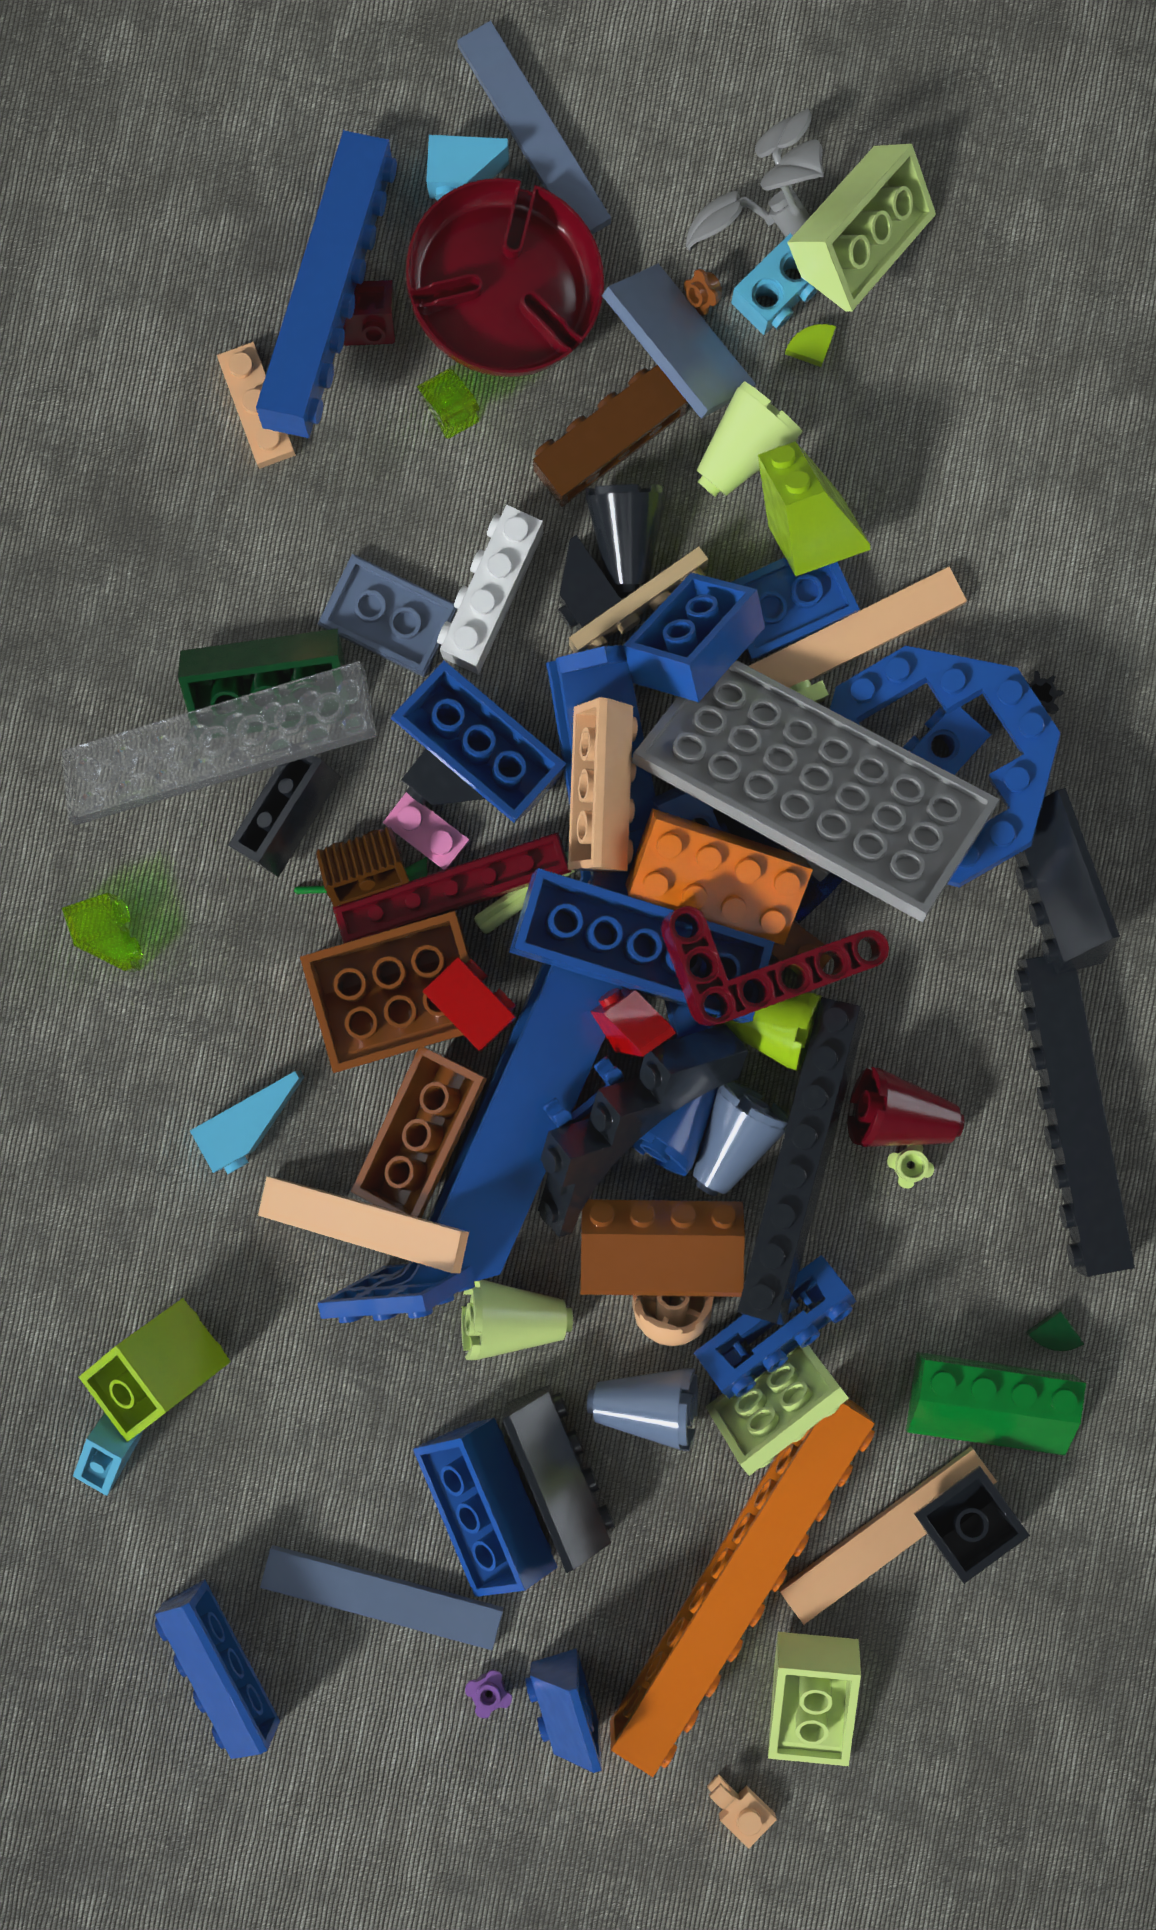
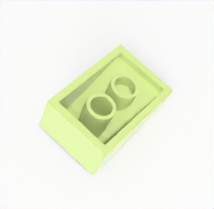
[768,1632,861,1766]

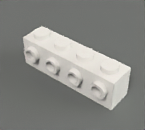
[437,505,544,675]

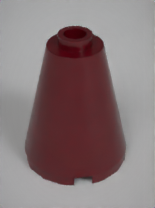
[847,1067,965,1147]

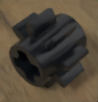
[1027,670,1064,715]

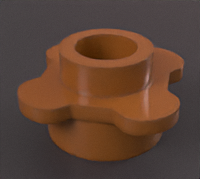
[684,269,722,316]

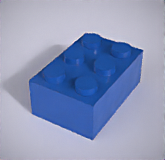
[623,573,765,703]

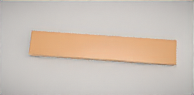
[749,567,967,688]
[258,1176,469,1273]
[779,1446,997,1625]

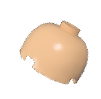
[632,1295,714,1346]

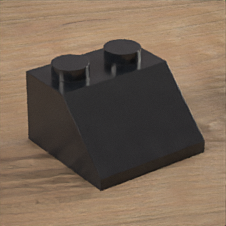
[914,1466,1030,1584]

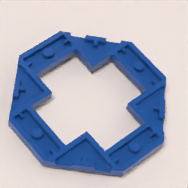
[830,645,1061,888]

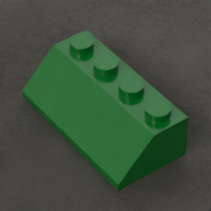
[906,1352,1086,1455]

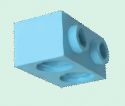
[731,233,818,335]

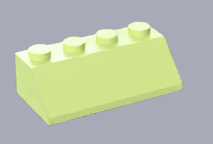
[787,144,936,311]

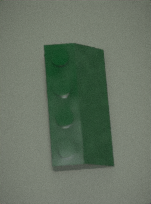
[178,628,352,742]

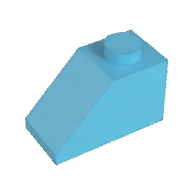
[426,135,509,201]
[73,1413,144,1496]

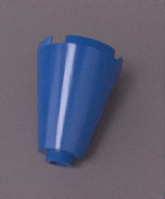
[632,1087,719,1176]

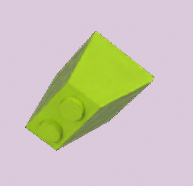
[758,441,871,577]
[79,1298,231,1442]

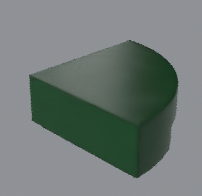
[1026,1309,1084,1351]

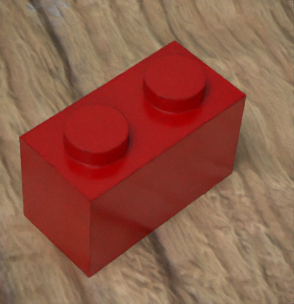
[422,957,517,1051]

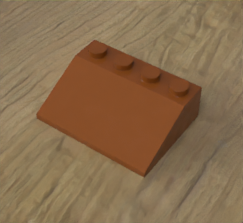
[300,911,471,1073]

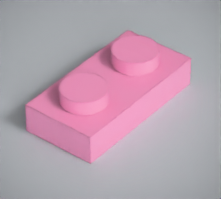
[382,792,470,870]

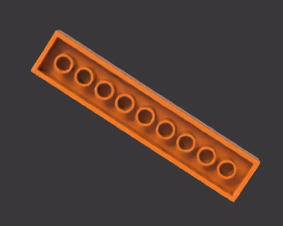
[610,1399,875,1777]

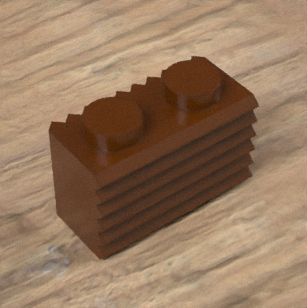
[316,827,410,907]

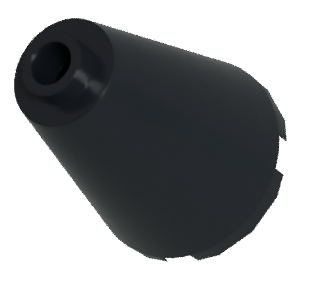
[586,484,665,593]

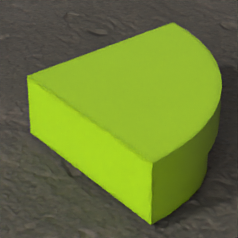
[785,324,836,367]

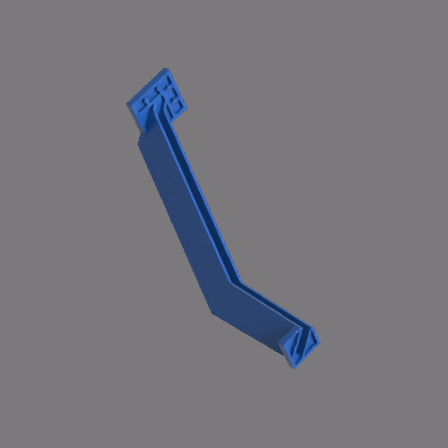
[318,645,655,1323]

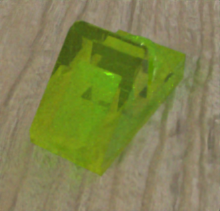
[417,367,480,439]

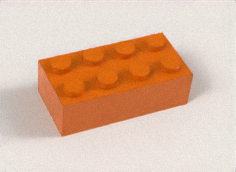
[625,808,813,945]

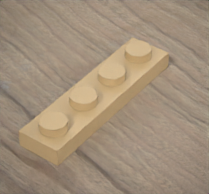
[569,547,708,653]

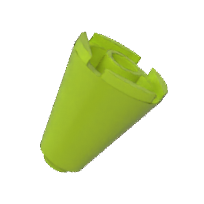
[711,992,822,1071]

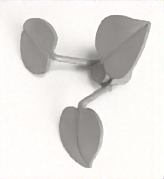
[686,108,824,252]

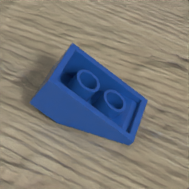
[525,1648,602,1773]

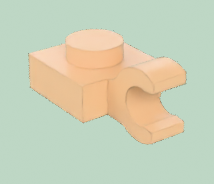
[707,1774,777,1849]

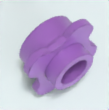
[465,1670,512,1718]

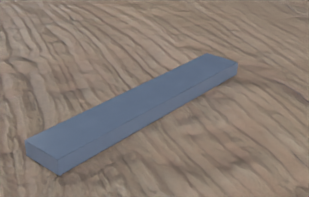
[457,20,611,235]
[260,1545,503,1650]

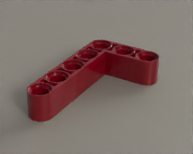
[661,906,889,1026]

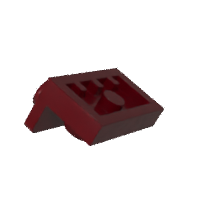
[343,280,395,346]

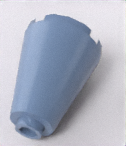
[693,1081,789,1196]
[587,1368,698,1451]

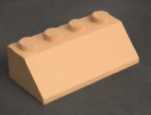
[568,697,638,872]

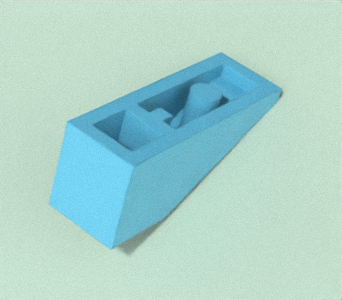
[190,1070,304,1175]

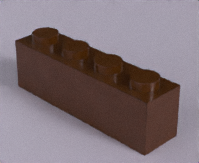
[533,365,688,507]

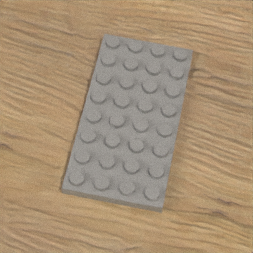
[632,660,1000,923]

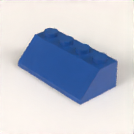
[391,661,566,823]
[413,1418,558,1597]
[155,1580,280,1759]

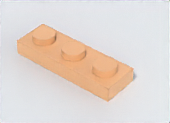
[217,342,296,469]

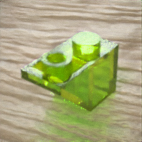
[62,893,143,972]

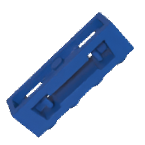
[694,1255,857,1399]

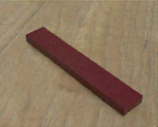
[333,832,572,944]

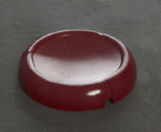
[406,178,604,377]

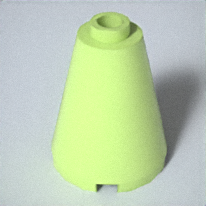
[696,381,803,497]
[461,1280,573,1361]

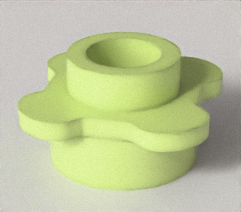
[887,1145,934,1189]

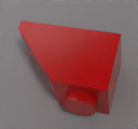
[590,987,676,1057]

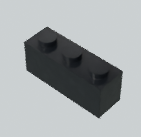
[228,744,341,877]

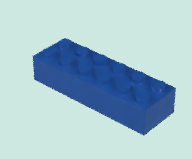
[509,868,774,1023]

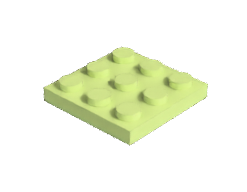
[706,1345,849,1476]

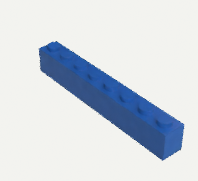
[256,130,397,438]

